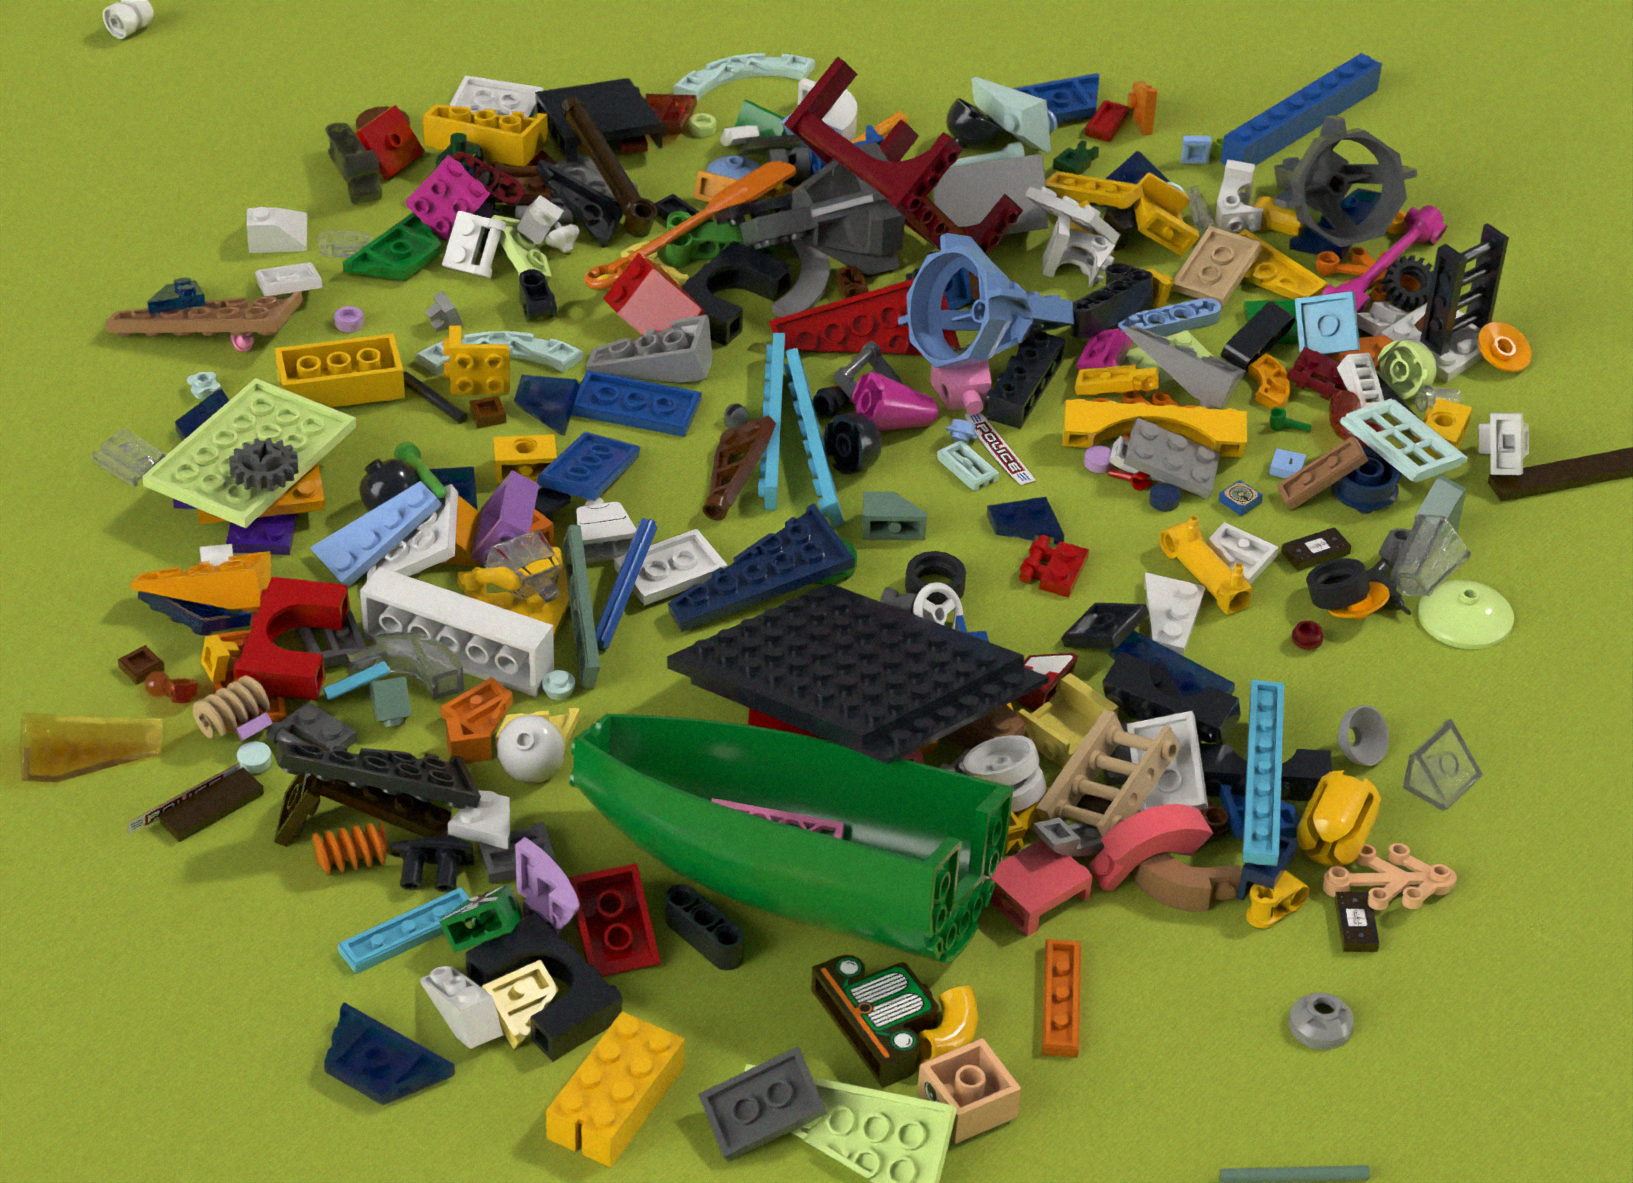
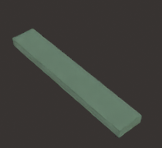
[562,525,600,689]

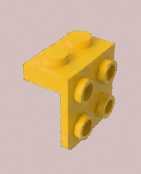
[443,326,510,395]

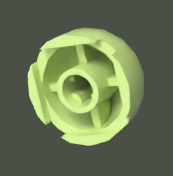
[1376,340,1437,399]

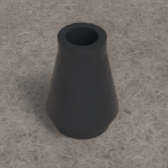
[813,385,850,416]

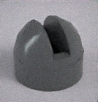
[724,403,748,428]

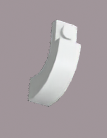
[798,78,857,141]

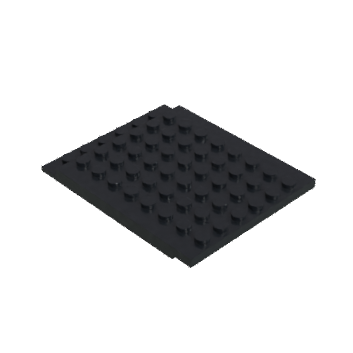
[667,583,1050,765]

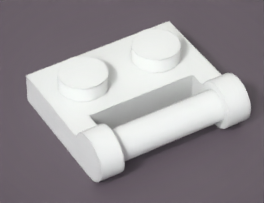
[442,211,506,279]

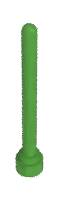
[394,441,447,498]

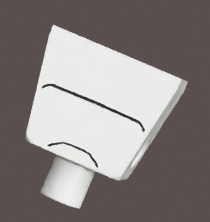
[576,497,637,563]

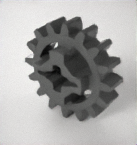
[229,438,299,492]

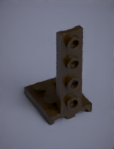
[274,744,452,847]

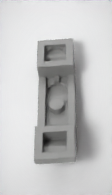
[1032,806,1145,856]

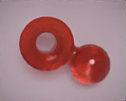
[144,671,198,703]

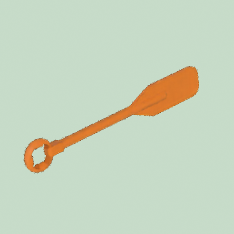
[584,161,796,290]

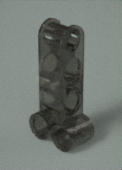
[325,122,382,205]

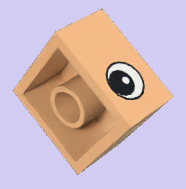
[917,1038,1021,1144]

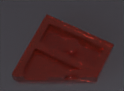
[646,94,697,135]

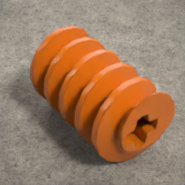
[312,821,388,875]

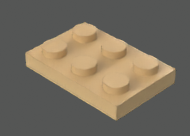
[1172,226,1261,307]

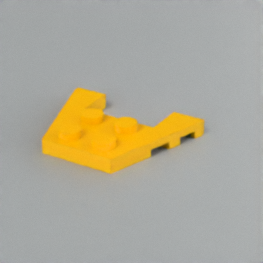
[458,569,570,642]

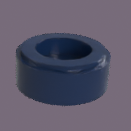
[1149,483,1181,511]

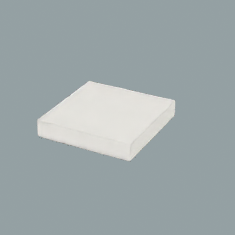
[255,262,323,297]

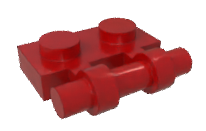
[1019,535,1089,597]

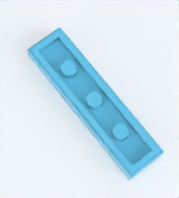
[338,887,472,974]

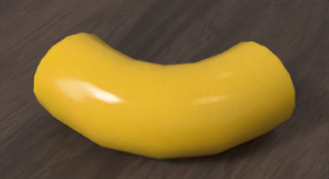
[918,986,979,1063]

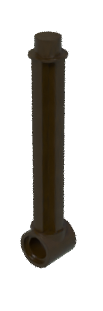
[562,96,658,238]

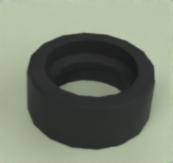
[905,551,966,605]
[1306,558,1370,609]

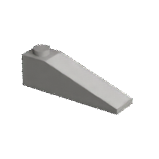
[586,315,713,383]
[1125,325,1246,409]

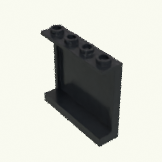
[535,78,666,163]

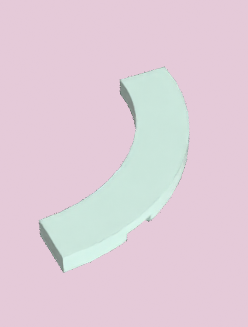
[673,53,815,102]
[415,331,583,375]

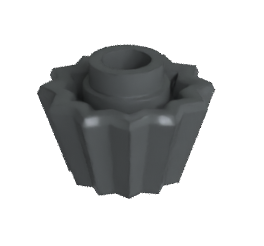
[1378,528,1423,567]

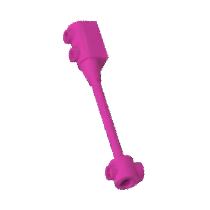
[1321,205,1447,313]

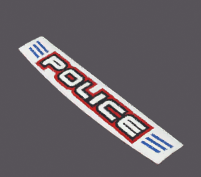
[964,412,1036,485]
[127,763,240,835]

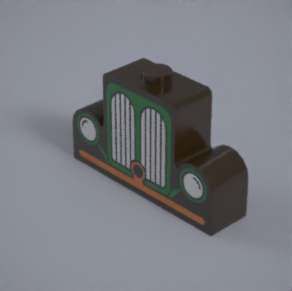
[811,955,939,1088]

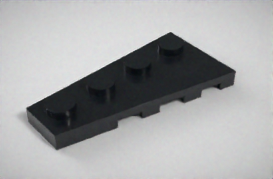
[714,193,792,227]

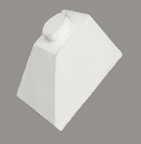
[246,207,307,253]

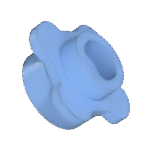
[946,419,977,443]

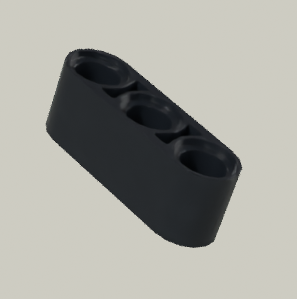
[1221,301,1296,373]
[665,884,744,971]

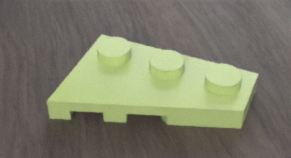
[492,215,552,283]

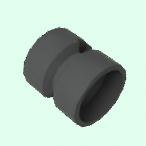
[767,147,810,184]

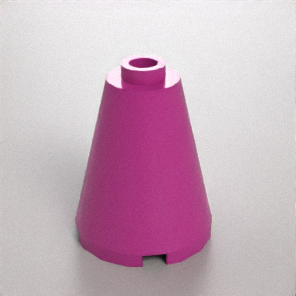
[851,372,938,431]

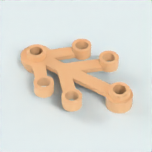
[1323,843,1457,910]

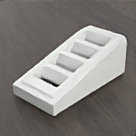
[1337,353,1384,410]

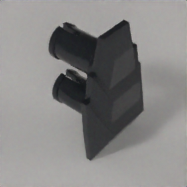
[390,835,475,892]

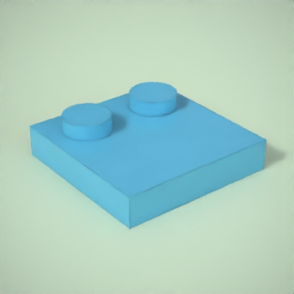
[1295,291,1360,355]

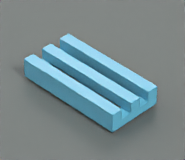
[322,661,389,700]

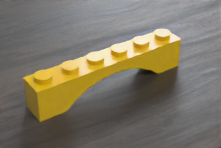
[1062,399,1247,458]

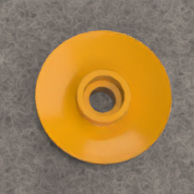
[1477,322,1532,372]
[1328,582,1390,619]

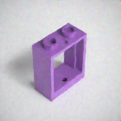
[470,470,539,568]

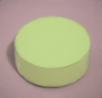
[689,113,716,137]

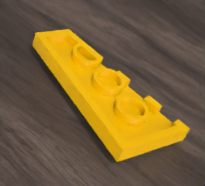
[1237,229,1328,300]

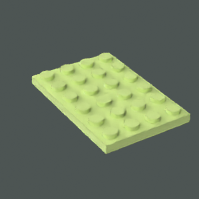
[142,378,356,528]

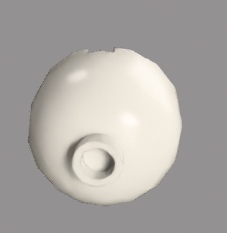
[497,714,565,783]

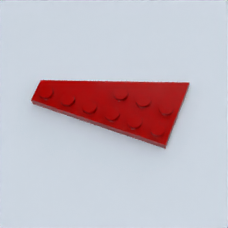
[769,278,962,356]

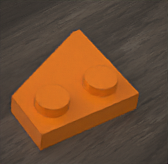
[1128,81,1158,135]

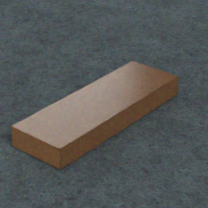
[1276,435,1369,511]

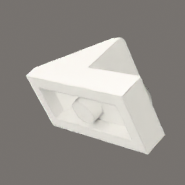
[516,195,563,244]

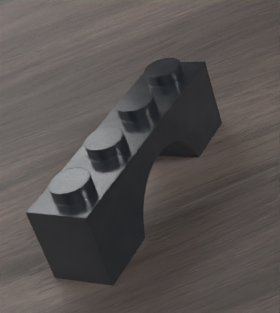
[1102,651,1241,744]
[1199,743,1332,802]

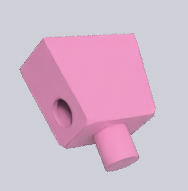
[930,359,991,415]

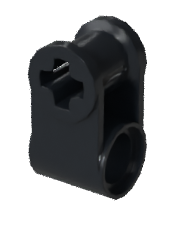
[519,269,557,322]

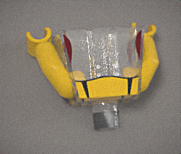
[463,529,563,603]

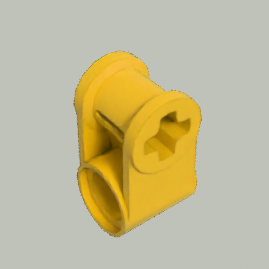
[1246,870,1310,929]

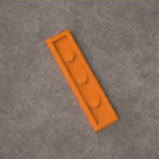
[1042,939,1081,1058]

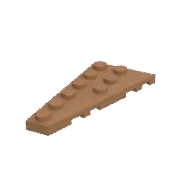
[105,291,303,336]

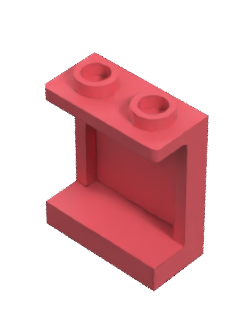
[990,839,1093,937]

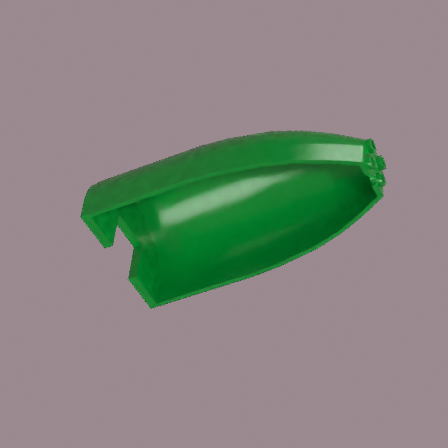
[569,714,1013,963]

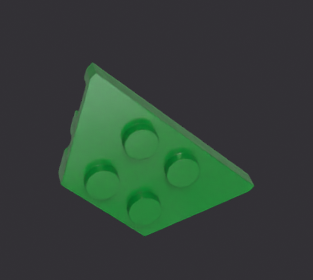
[343,212,442,280]

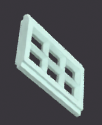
[1340,399,1467,482]

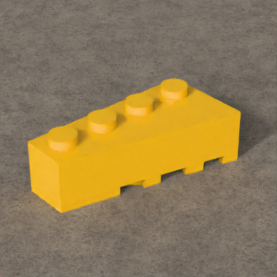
[422,104,548,166]

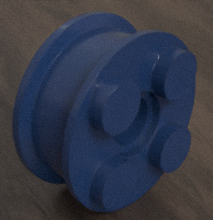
[1331,446,1402,514]

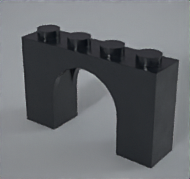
[681,241,791,346]
[466,913,623,1062]

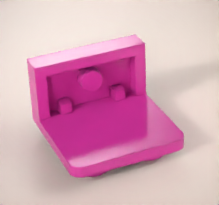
[405,155,490,240]

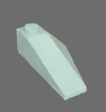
[971,77,1051,153]

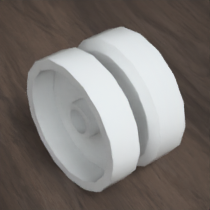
[963,735,1046,813]

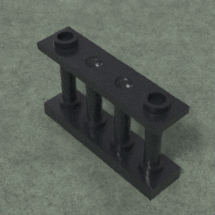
[1420,223,1509,356]

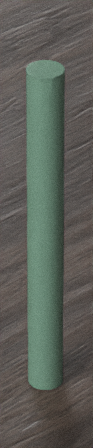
[1219,1165,1370,1183]

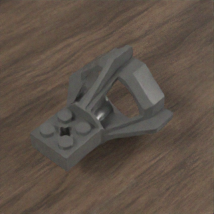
[1274,115,1418,247]
[739,142,905,276]

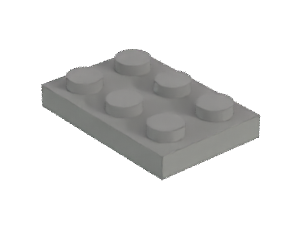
[1123,418,1220,499]

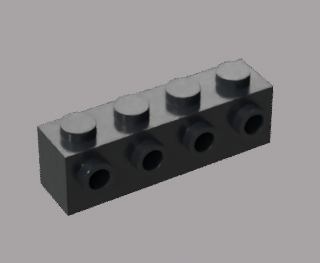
[985,329,1065,429]

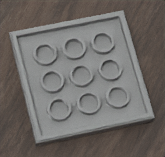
[933,154,1049,235]

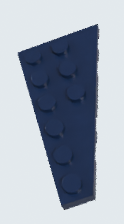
[668,503,855,632]

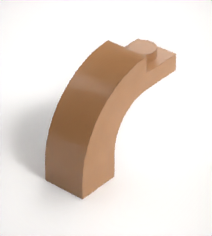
[1130,852,1242,912]

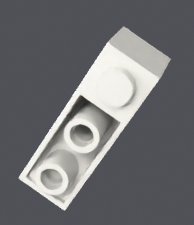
[420,966,503,1049]

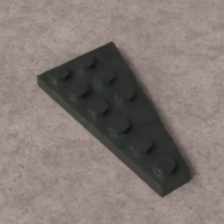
[274,741,481,809]

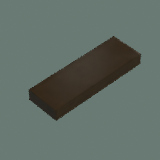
[159,767,264,842]

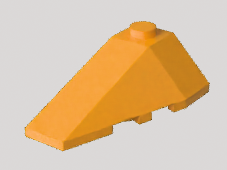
[130,551,271,612]

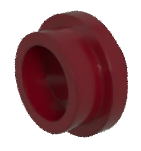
[1291,621,1324,650]

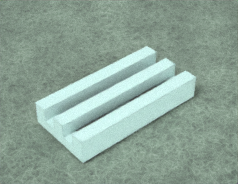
[937,440,999,492]

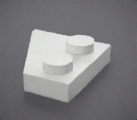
[1208,522,1278,585]
[448,790,510,849]

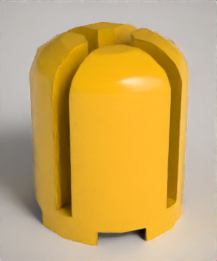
[1296,770,1381,868]

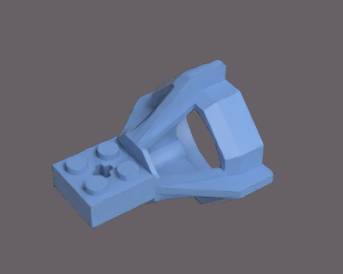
[898,233,1074,370]

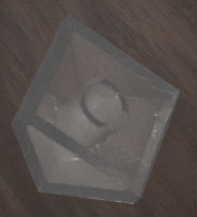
[1403,719,1483,811]

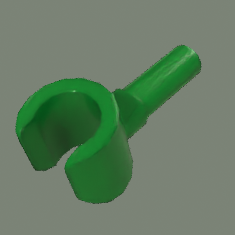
[1270,407,1312,432]

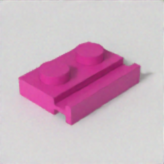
[1076,328,1133,370]

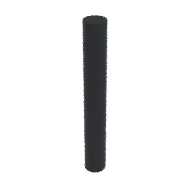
[403,371,467,424]

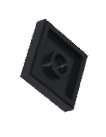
[1061,603,1149,649]

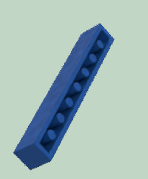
[1221,53,1382,166]

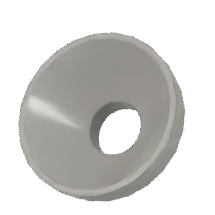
[1337,705,1389,766]
[1288,992,1354,1050]

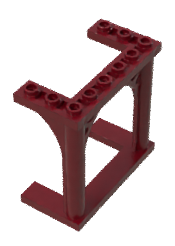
[784,56,1023,256]

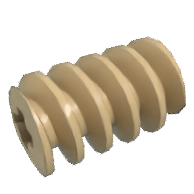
[193,676,270,739]

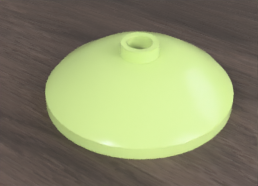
[1418,579,1514,649]

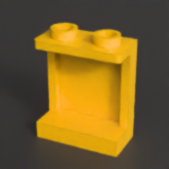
[1133,173,1200,256]

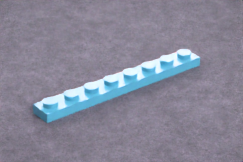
[758,333,785,511]
[784,348,845,528]
[1242,679,1284,866]

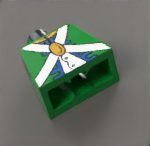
[439,885,523,953]

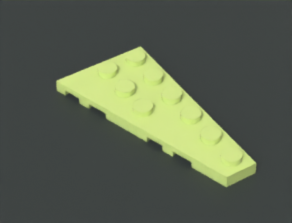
[744,1064,957,1183]

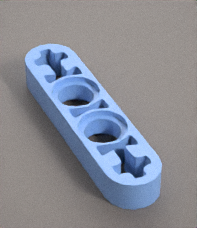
[1116,298,1221,342]

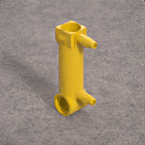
[1159,516,1252,615]

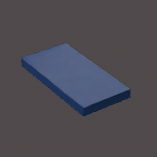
[569,370,702,437]
[537,432,640,501]

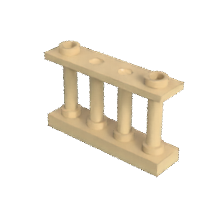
[1036,709,1180,837]

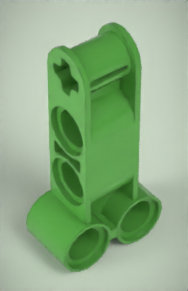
[666,211,777,268]

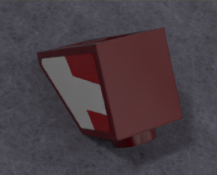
[1015,653,1078,711]

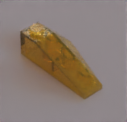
[20,713,163,782]

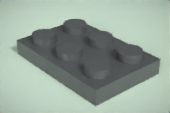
[698,1046,828,1162]

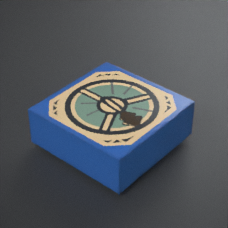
[1218,480,1263,516]

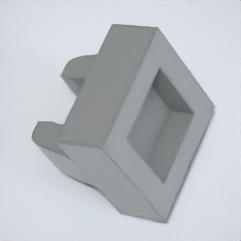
[426,291,464,332]

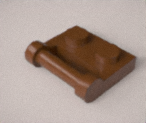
[494,163,553,203]

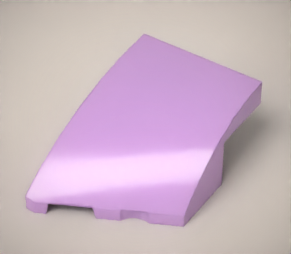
[515,837,579,935]

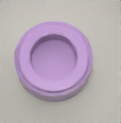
[334,306,364,333]
[1084,445,1114,473]

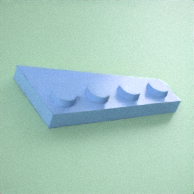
[310,481,442,588]

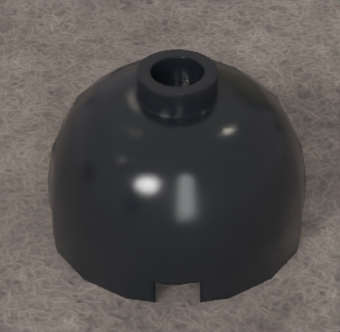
[946,98,1002,149]
[824,413,882,475]
[359,458,423,512]

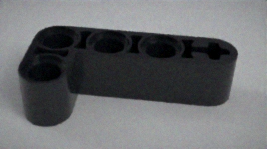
[1070,263,1154,338]

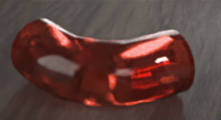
[1329,390,1383,447]

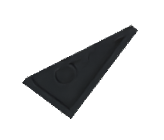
[535,159,624,248]

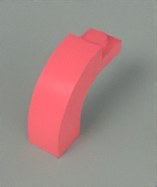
[1089,804,1213,892]

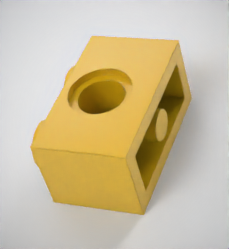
[1414,398,1472,460]
[493,434,557,484]

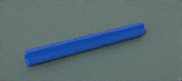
[595,518,657,650]

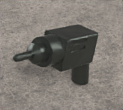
[1366,558,1411,615]

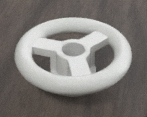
[913,582,963,629]

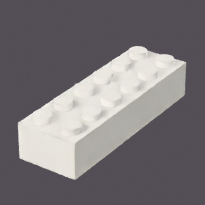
[360,567,554,697]

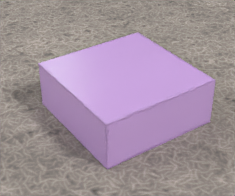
[234,712,273,741]

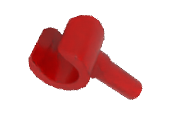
[1109,469,1153,491]

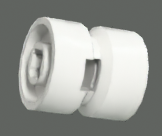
[102,0,154,39]

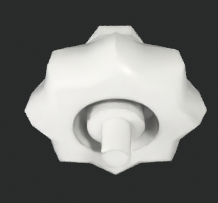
[544,222,579,254]

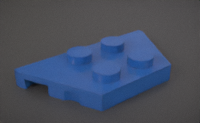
[1013,73,1099,123]

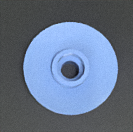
[707,155,760,179]

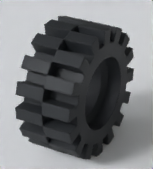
[1382,255,1433,312]

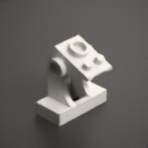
[1215,160,1263,233]
[1042,215,1115,288]
[1478,413,1529,475]

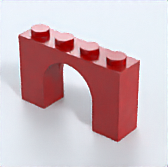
[233,577,350,701]

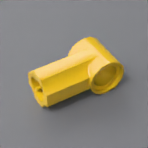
[1253,196,1304,238]

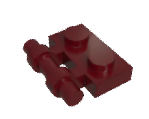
[1286,347,1348,403]

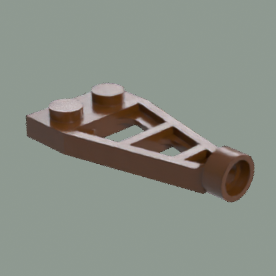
[703,415,776,521]

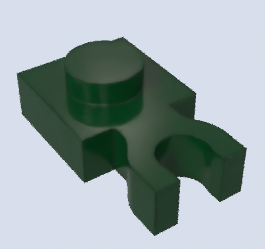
[1052,140,1099,175]

